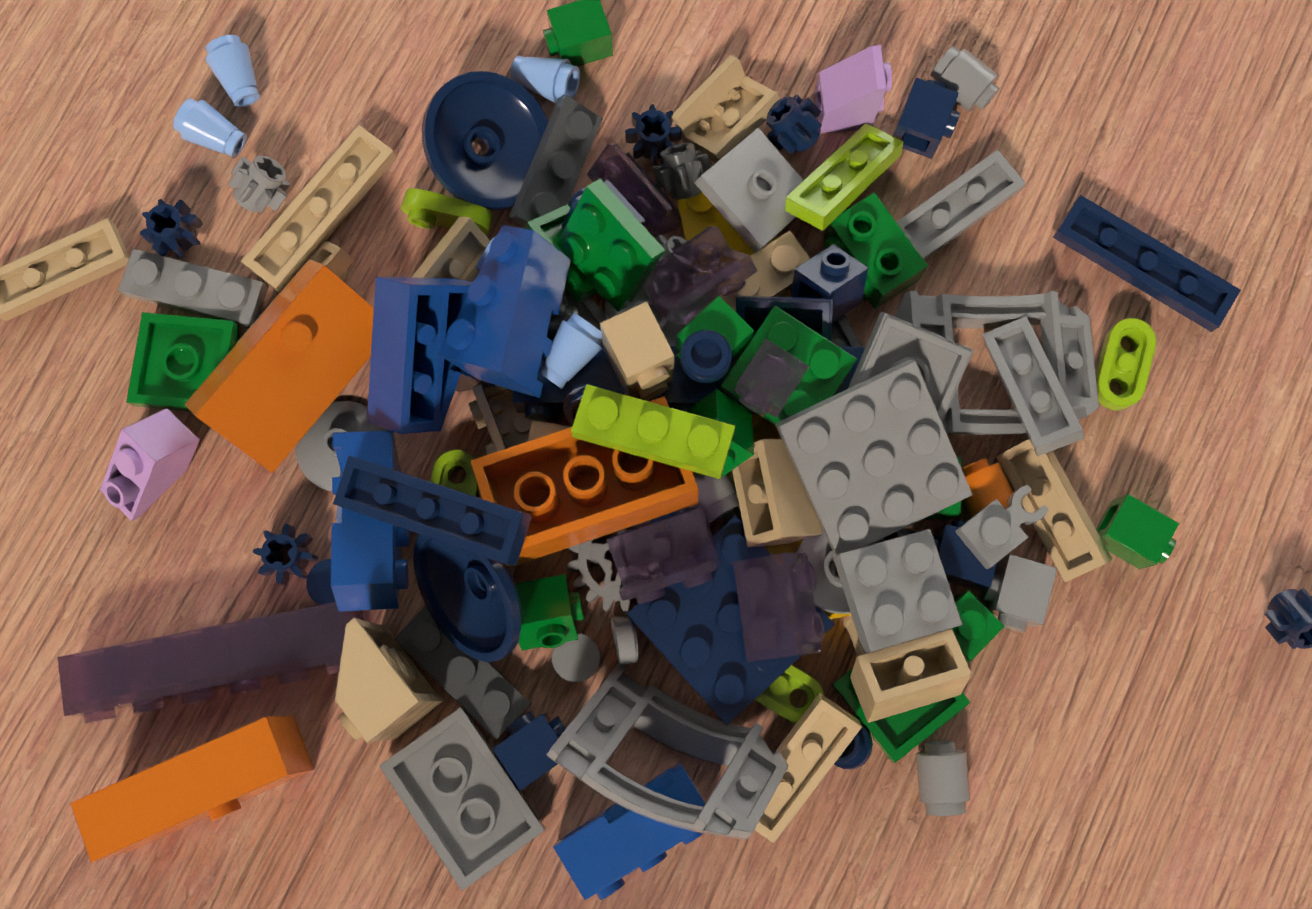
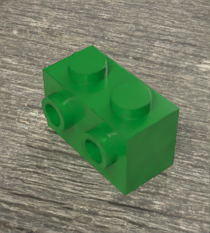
[823,193,928,309]

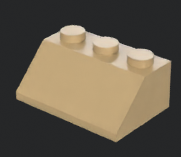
[335,618,444,743]

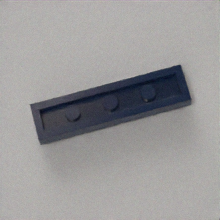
[1053,195,1241,332]
[333,456,532,566]

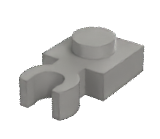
[955,485,1049,570]

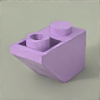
[814,45,892,133]
[100,409,200,521]

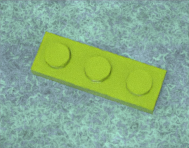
[785,123,903,231]
[571,384,735,480]

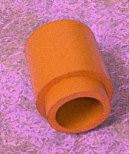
[962,458,1013,518]

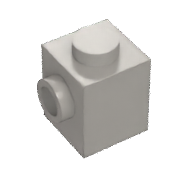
[981,554,1057,632]

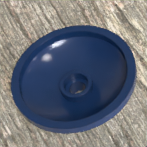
[422,71,548,210]
[413,534,522,662]

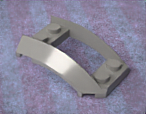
[894,291,1099,435]
[547,664,789,840]

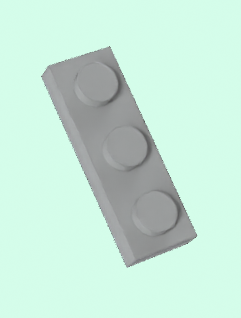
[896,150,1026,261]
[118,249,268,328]
[982,316,1084,457]

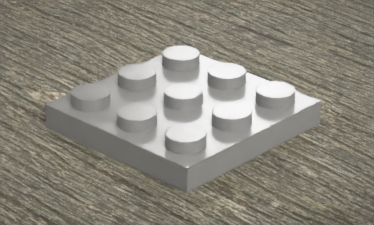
[775,359,973,556]

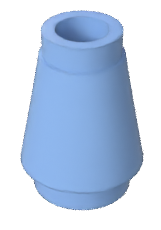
[205,35,260,107]
[510,56,580,103]
[173,98,247,158]
[539,313,603,389]

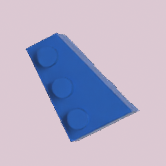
[438,225,571,398]
[367,277,472,434]
[331,430,410,611]
[553,762,706,900]

